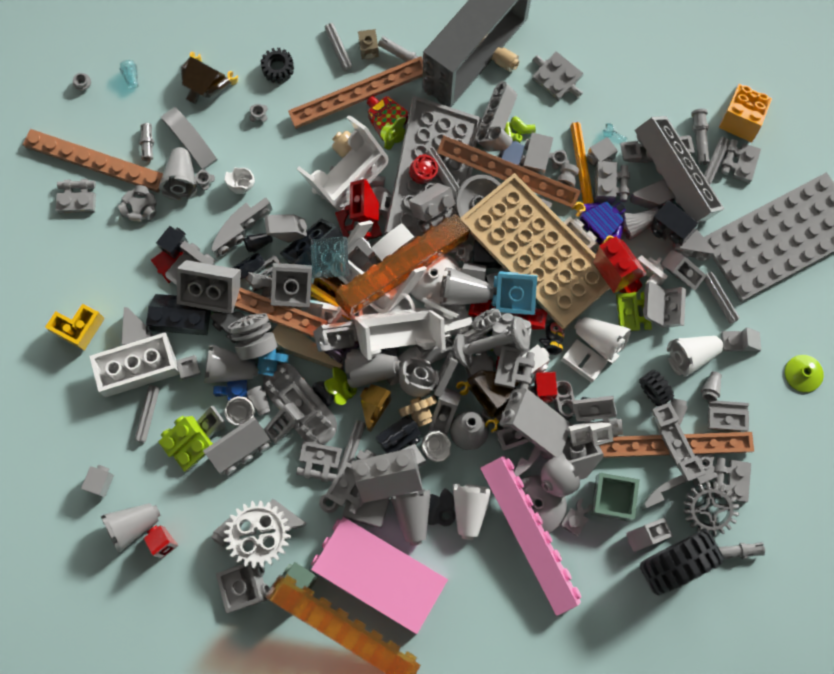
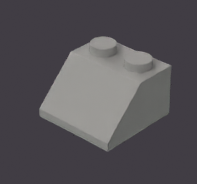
[271,263,312,307]

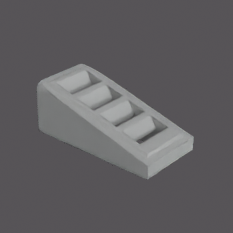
[264,402,305,444]

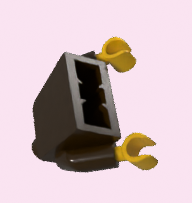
[181,52,238,104]
[456,370,519,433]

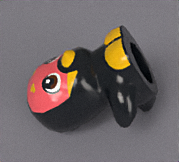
[539,322,565,355]

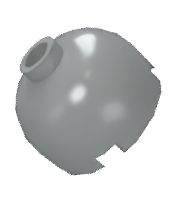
[398,357,439,397]
[540,456,580,497]

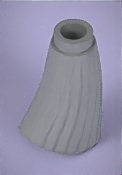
[622,207,659,240]

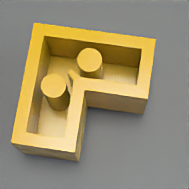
[45,303,105,351]

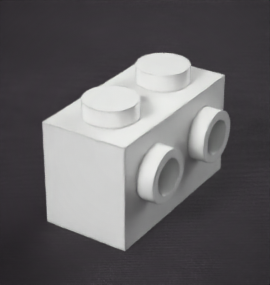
[518,344,550,379]

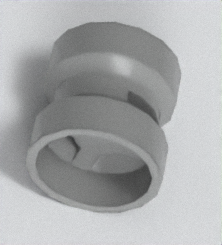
[557,163,579,188]

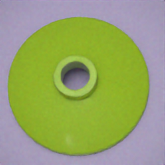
[785,355,824,392]

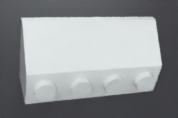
[90,333,180,398]

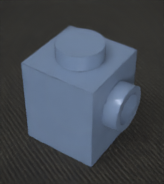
[499,141,525,165]

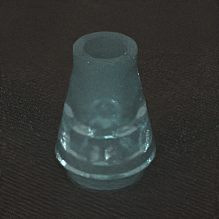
[119,60,139,89]

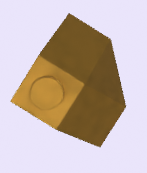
[360,384,391,432]

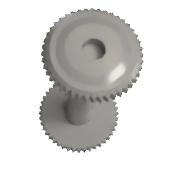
[454,317,529,367]

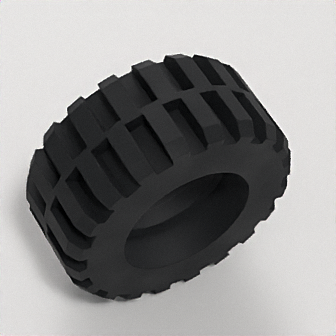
[640,530,724,595]

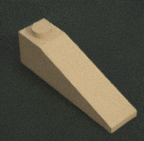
[272,324,344,370]

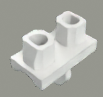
[637,255,668,286]

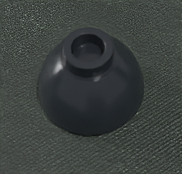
[312,381,334,407]

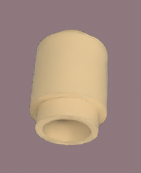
[492,47,520,72]

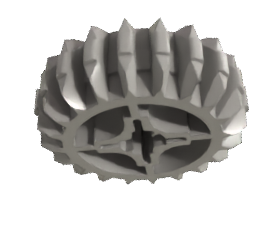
[683,481,739,536]

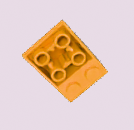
[718,84,772,143]

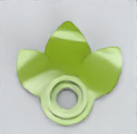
[380,117,406,150]
[324,367,357,405]

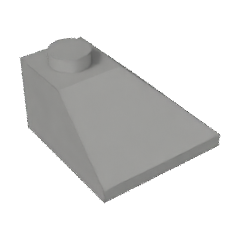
[561,438,604,480]

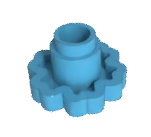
[257,349,289,376]

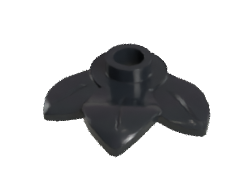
[427,488,456,526]

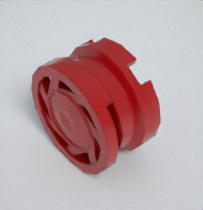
[409,154,438,184]

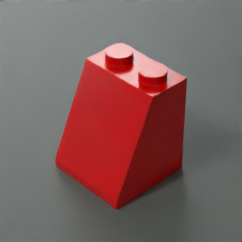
[593,236,647,293]

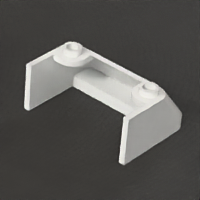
[297,115,389,211]
[331,221,427,313]
[354,308,446,360]

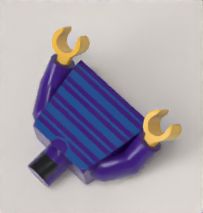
[571,202,626,245]

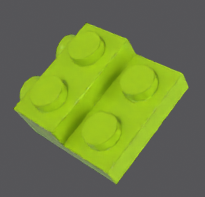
[158,416,213,472]

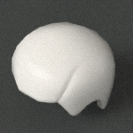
[224,167,255,194]
[224,396,255,426]
[421,431,451,462]

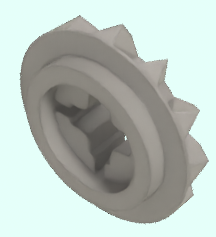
[472,308,501,331]

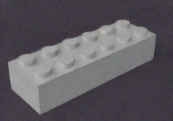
[635,116,724,223]

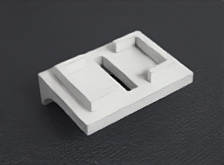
[422,291,464,320]
[561,339,608,383]

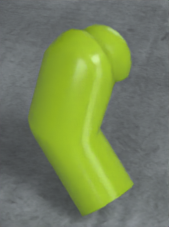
[510,116,536,135]
[504,122,522,143]

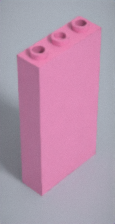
[311,517,448,634]

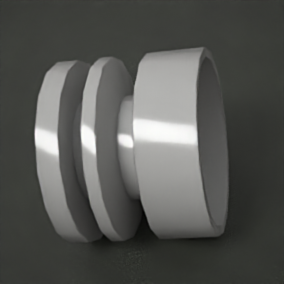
[228,313,278,360]

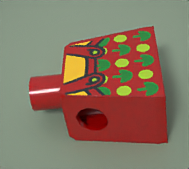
[366,96,409,140]

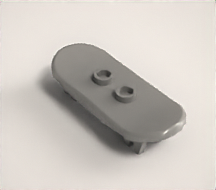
[263,363,337,445]

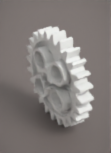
[224,501,291,569]

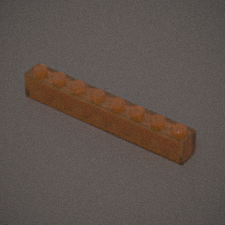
[335,214,470,317]
[265,575,421,674]

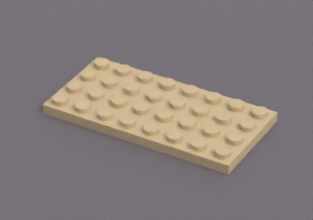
[459,173,610,329]

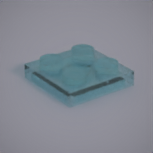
[311,237,349,278]

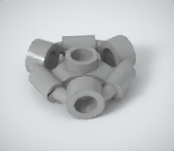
[118,185,157,222]

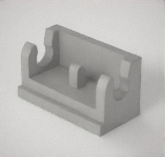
[313,321,358,352]

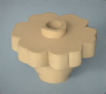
[398,395,438,427]

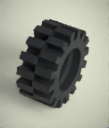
[260,47,294,83]
[639,370,674,406]

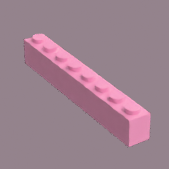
[480,456,581,616]

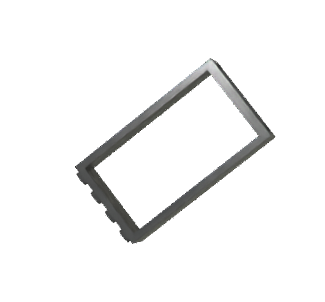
[422,0,531,108]

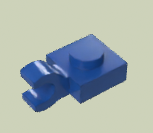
[213,380,248,401]

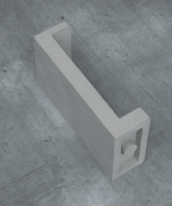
[499,389,572,459]

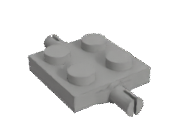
[532,51,583,101]

